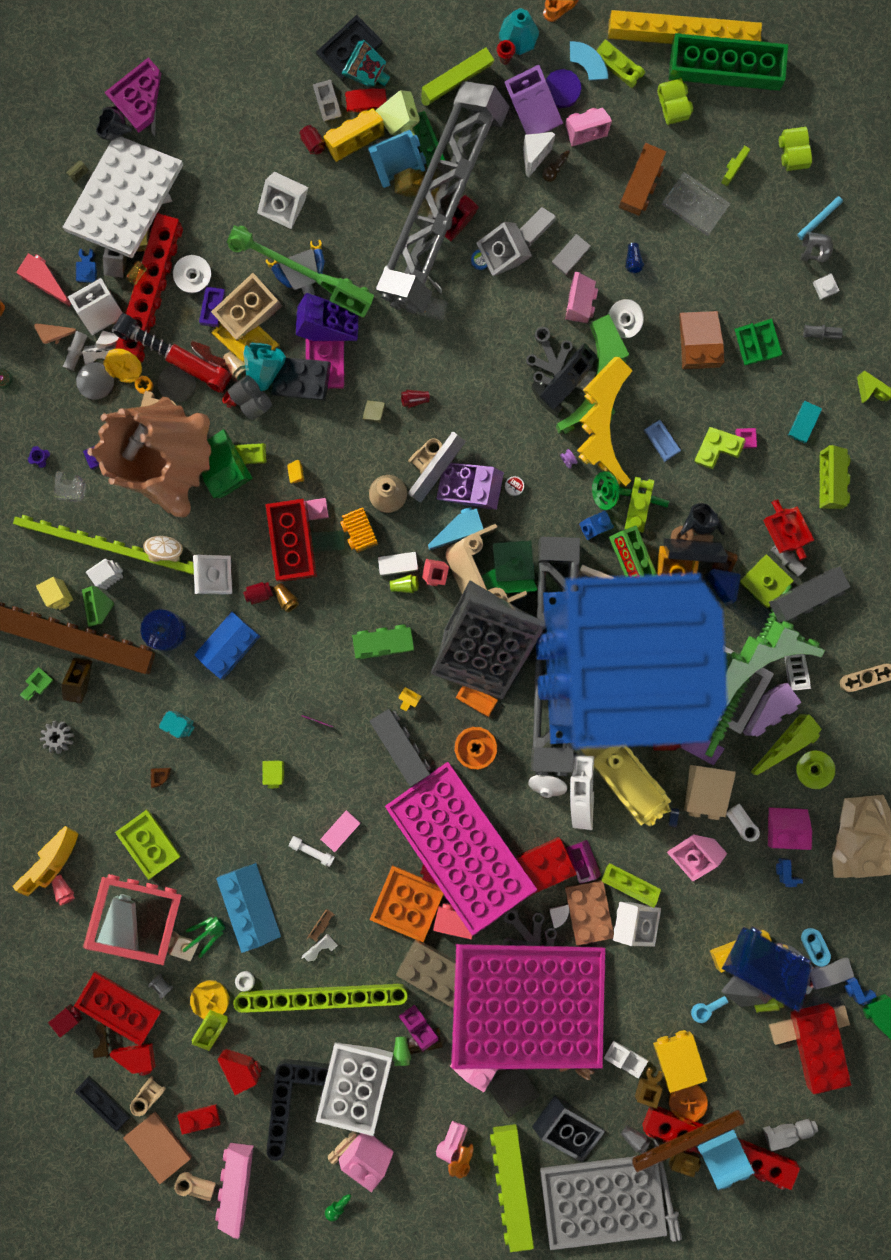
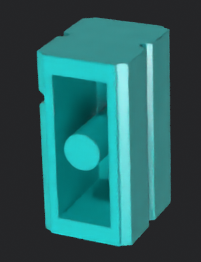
[159,711,195,738]

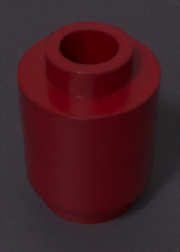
[299,125,326,155]
[243,582,273,605]

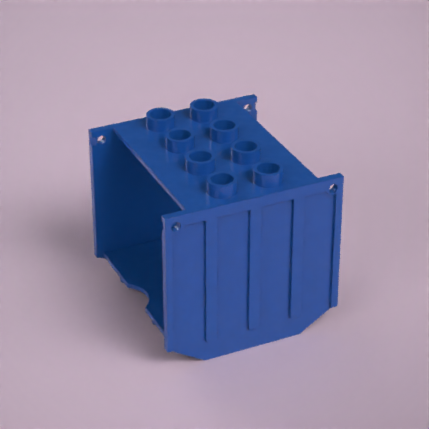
[536,574,728,748]

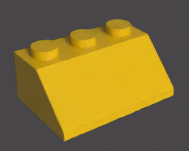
[323,109,384,162]

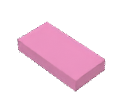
[320,810,360,852]

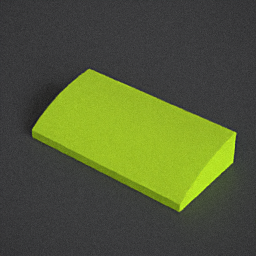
[421,47,494,106]

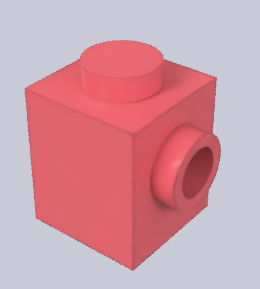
[422,559,449,586]

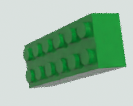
[668,33,788,91]

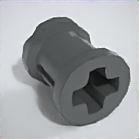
[147,973,174,1000]

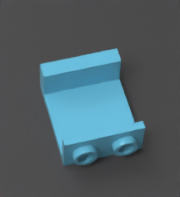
[697,1129,754,1190]

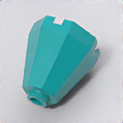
[499,8,539,55]
[243,343,286,391]

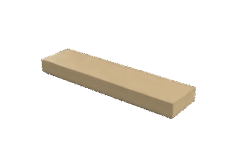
[769,1005,850,1045]

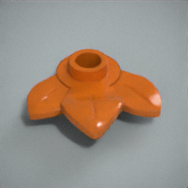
[448,1144,474,1179]

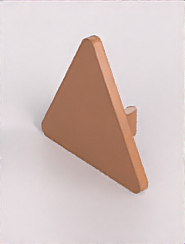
[34,324,76,344]

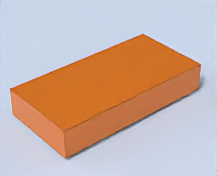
[456,685,498,717]

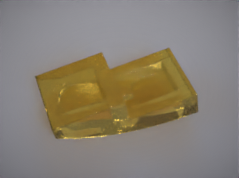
[125,261,147,286]

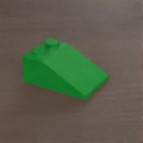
[201,429,253,498]

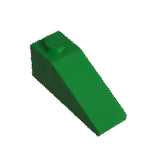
[863,994,891,1041]

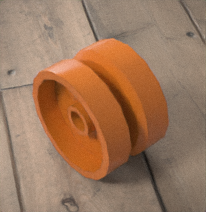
[454,727,497,769]

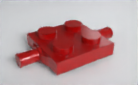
[763,499,814,560]

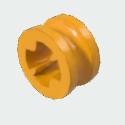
[135,376,153,394]

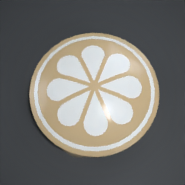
[143,536,183,562]

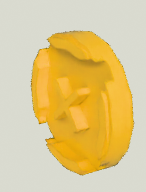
[104,349,142,383]
[190,980,229,1019]

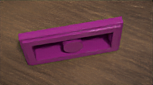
[566,840,601,884]

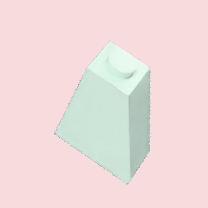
[97,894,139,951]

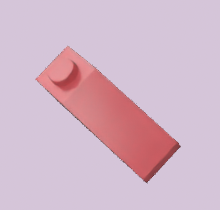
[16,253,71,307]

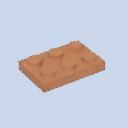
[565,880,614,945]

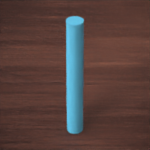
[797,196,843,240]

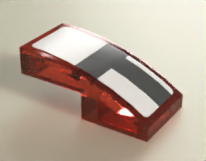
[191,341,227,370]

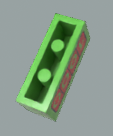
[609,526,657,577]

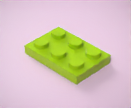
[115,809,181,880]

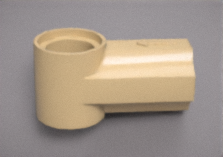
[175,1172,216,1201]

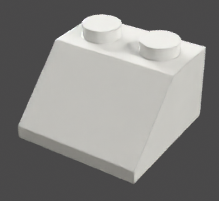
[257,172,308,229]
[613,902,661,946]

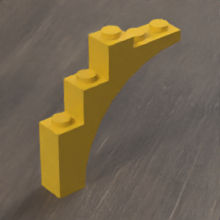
[577,357,632,486]

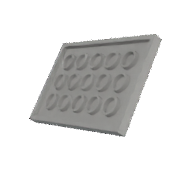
[540,1156,667,1250]

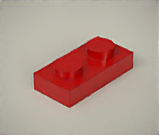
[177,1104,221,1135]

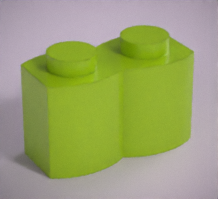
[657,78,693,125]
[779,127,812,171]

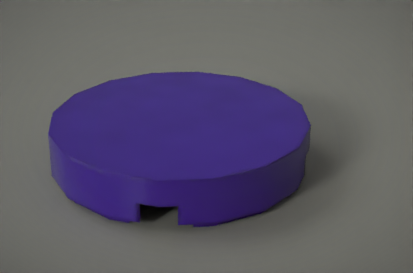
[546,69,581,108]

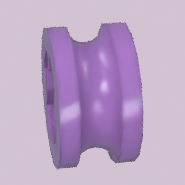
[560,449,578,469]

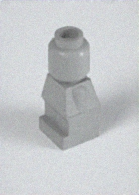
[763,1119,818,1151]

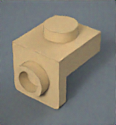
[167,931,199,961]

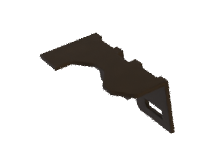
[93,1023,110,1059]
[408,1027,443,1054]

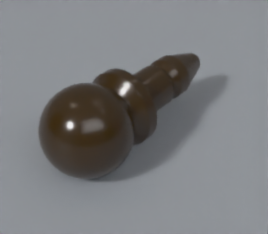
[542,150,570,182]

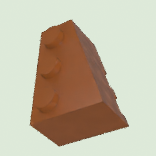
[619,143,667,216]

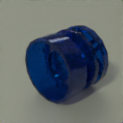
[140,609,187,651]

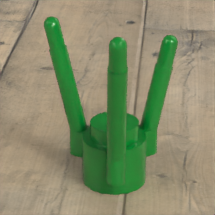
[182,916,225,958]

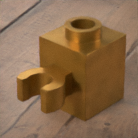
[635,1067,663,1108]
[668,1151,701,1177]

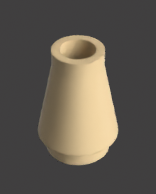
[223,352,246,380]

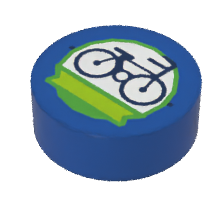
[471,250,490,270]

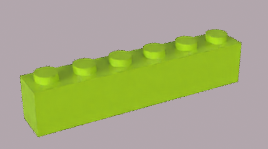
[490,1124,534,1252]

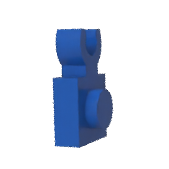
[76,249,97,282]

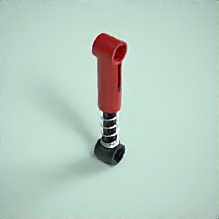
[112,313,232,393]

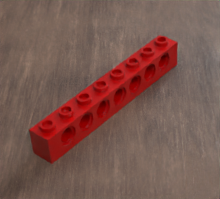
[115,213,183,363]
[642,1106,800,1190]

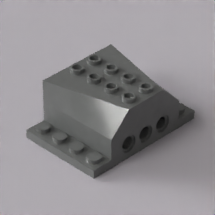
[431,580,546,699]

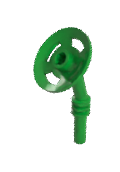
[592,471,669,510]

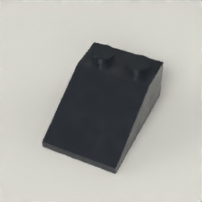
[532,1095,605,1162]

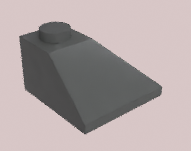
[722,961,778,1007]

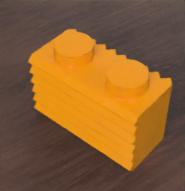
[340,507,378,553]

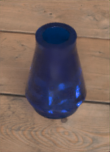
[625,243,644,273]

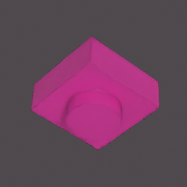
[735,428,757,449]

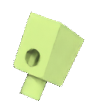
[376,90,420,136]

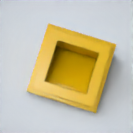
[287,460,304,483]

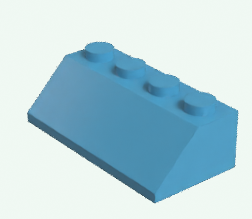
[216,863,281,953]

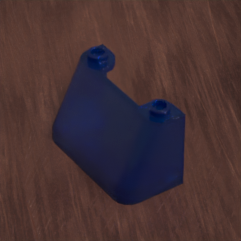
[722,927,812,1012]

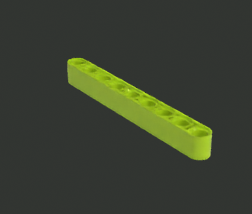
[233,984,408,1013]

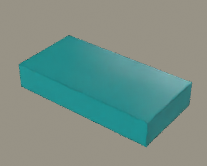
[788,401,822,444]

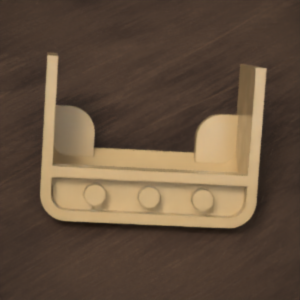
[446,524,527,603]

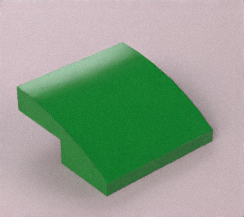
[734,318,783,366]

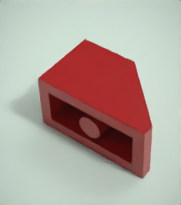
[110,1043,156,1076]

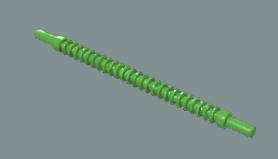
[705,585,793,758]

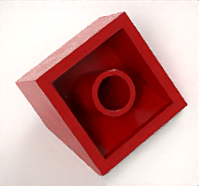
[217,1049,262,1095]

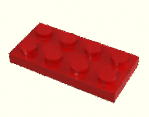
[74,971,162,1046]

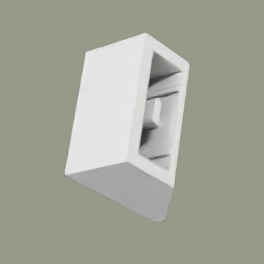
[68,278,122,335]

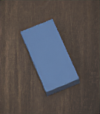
[644,420,681,462]

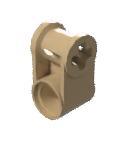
[408,438,442,474]
[130,1076,166,1116]

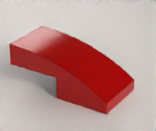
[345,89,387,112]

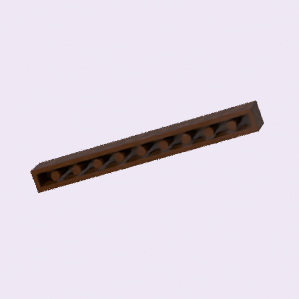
[0,602,156,675]

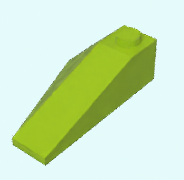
[751,714,822,775]

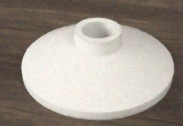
[173,255,211,293]
[609,299,644,338]
[528,775,567,798]

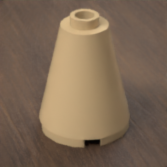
[369,475,407,513]

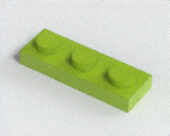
[602,863,661,908]

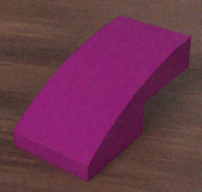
[399,1005,438,1051]

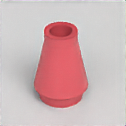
[51,875,75,906]

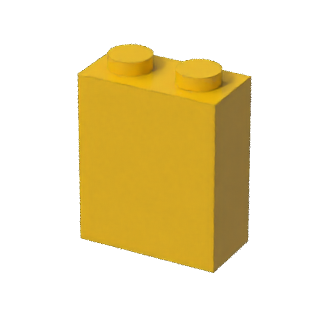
[653,1030,707,1093]

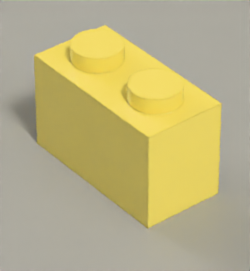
[36,577,73,610]

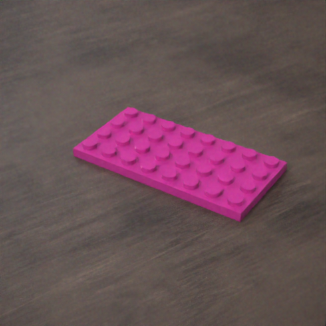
[385,762,537,936]

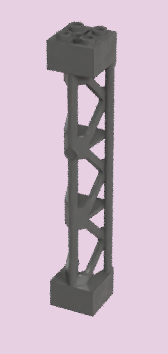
[376,81,509,314]
[531,537,580,776]

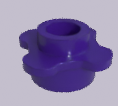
[28,446,50,468]

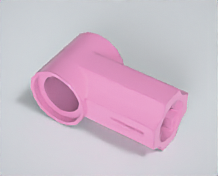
[436,1121,468,1164]

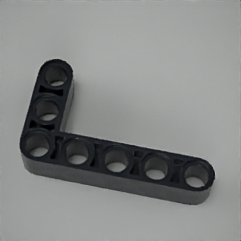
[266,1059,329,1161]

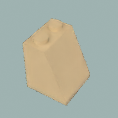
[684,765,736,820]

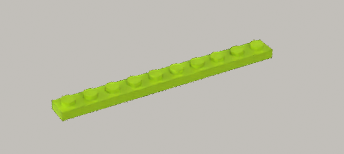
[13,515,194,575]

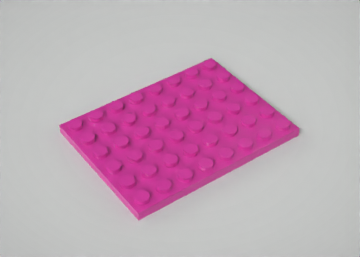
[452,944,605,1069]

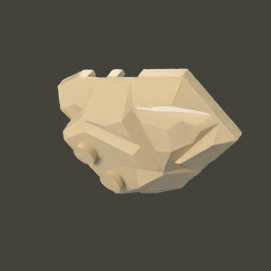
[832,795,891,878]

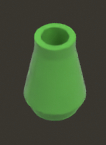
[392,1037,411,1066]

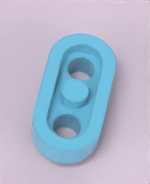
[801,928,831,967]

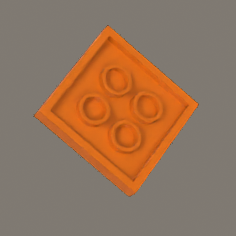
[370,865,443,942]

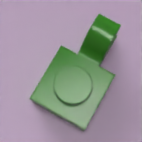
[20,667,54,701]

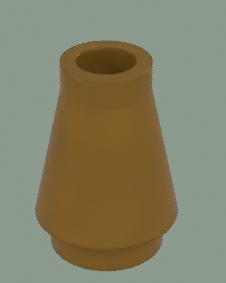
[273,583,299,612]

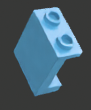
[368,130,426,188]

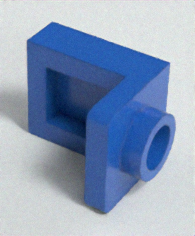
[579,510,614,540]
[776,858,803,887]
[845,977,877,1005]

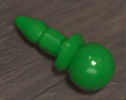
[325,1194,351,1222]

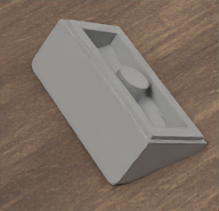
[520,207,556,247]

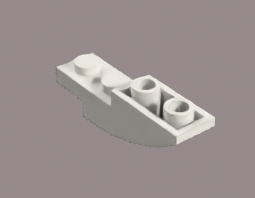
[570,754,594,830]

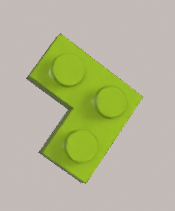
[694,427,746,469]

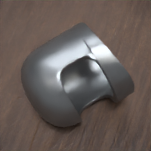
[801,232,833,262]

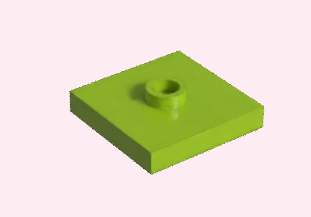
[739,554,794,608]

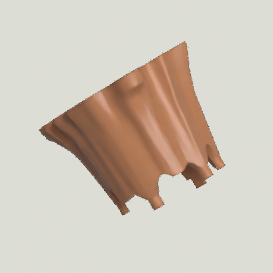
[88,397,211,517]

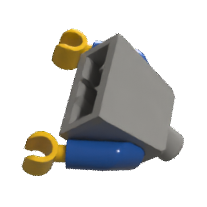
[266,240,325,295]

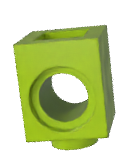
[263,761,284,788]

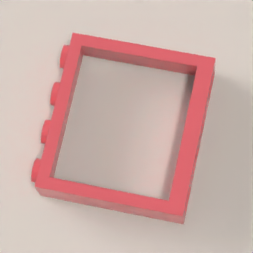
[83,874,181,965]

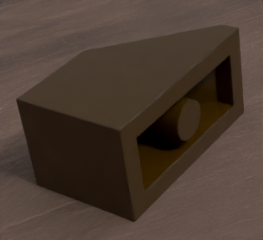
[62,658,92,704]

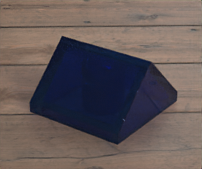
[704,569,741,606]

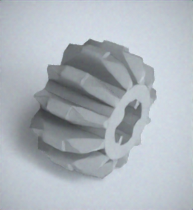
[40,721,74,754]

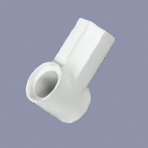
[726,804,760,842]

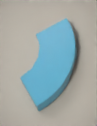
[570,42,609,81]

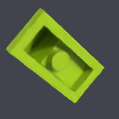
[857,371,891,403]

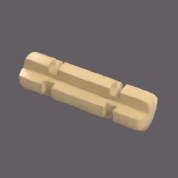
[328,1131,359,1165]

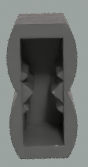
[228,375,272,420]

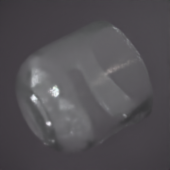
[54,471,87,502]

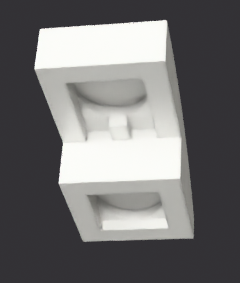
[604,1041,648,1079]

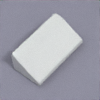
[378,552,418,576]

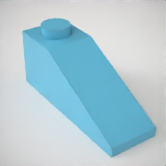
[428,507,483,551]

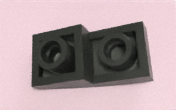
[531,381,563,417]

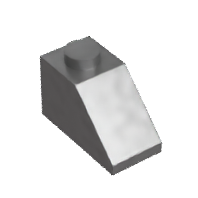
[103,248,127,278]

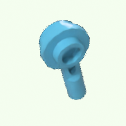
[691,996,728,1023]

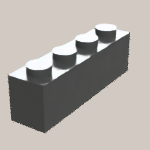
[769,567,850,623]
[370,709,431,787]

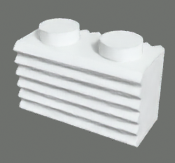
[86,559,123,590]

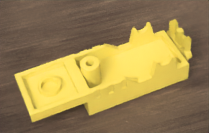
[579,746,671,826]

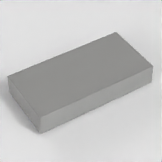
[551,234,590,276]

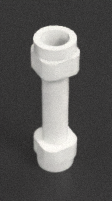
[289,836,335,867]

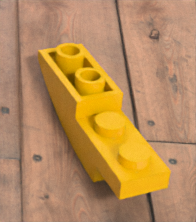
[13,826,78,897]

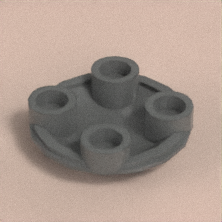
[76,362,114,400]

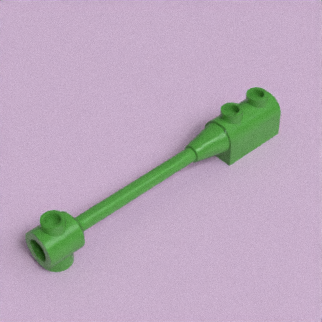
[226,225,374,318]

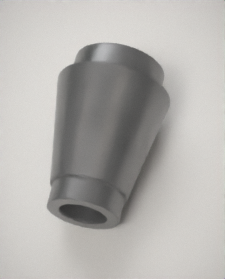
[620,1125,651,1154]

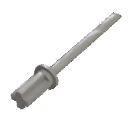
[653,1138,682,1241]

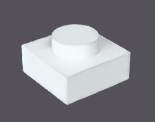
[813,274,839,300]

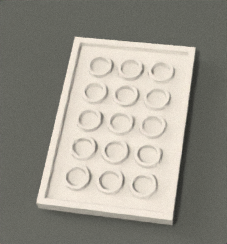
[63,137,183,258]

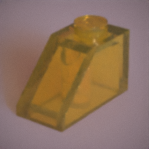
[394,168,438,197]

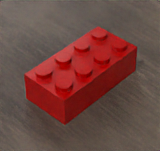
[265,499,317,582]
[515,837,577,897]
[790,1003,851,1094]

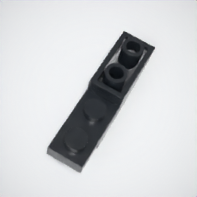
[539,343,598,410]

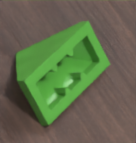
[82,586,114,627]

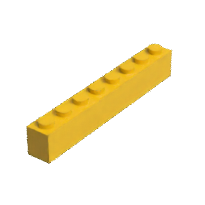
[608,10,762,44]

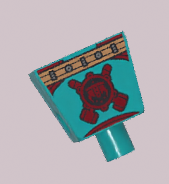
[342,41,390,87]

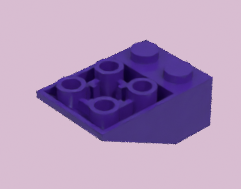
[296,293,358,341]

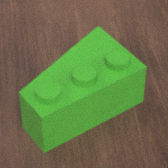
[352,624,414,660]

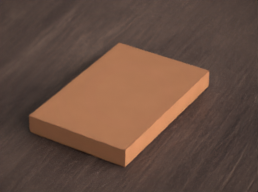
[123,1112,191,1184]

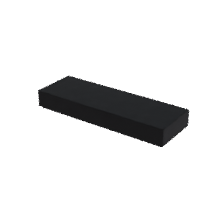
[74,1076,131,1132]

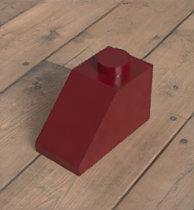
[445,195,479,241]

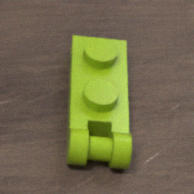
[596,39,645,88]
[625,477,654,533]

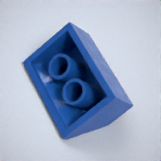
[195,612,261,680]

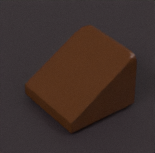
[711,549,738,576]

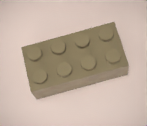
[396,939,456,1008]

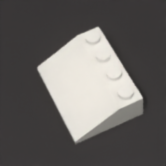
[316,1043,393,1136]

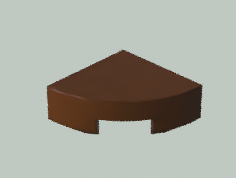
[151,768,171,788]

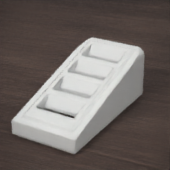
[785,654,811,690]

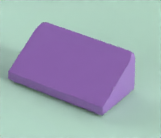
[681,740,724,765]

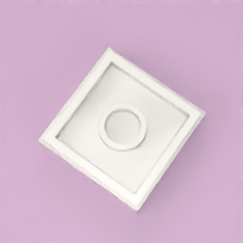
[193,555,232,594]

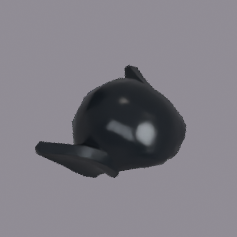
[96,106,132,140]
[680,503,725,536]

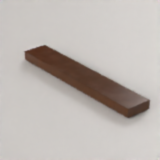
[632,1110,745,1173]

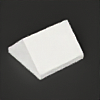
[523,132,555,177]

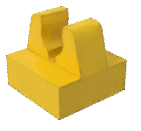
[399,687,422,712]

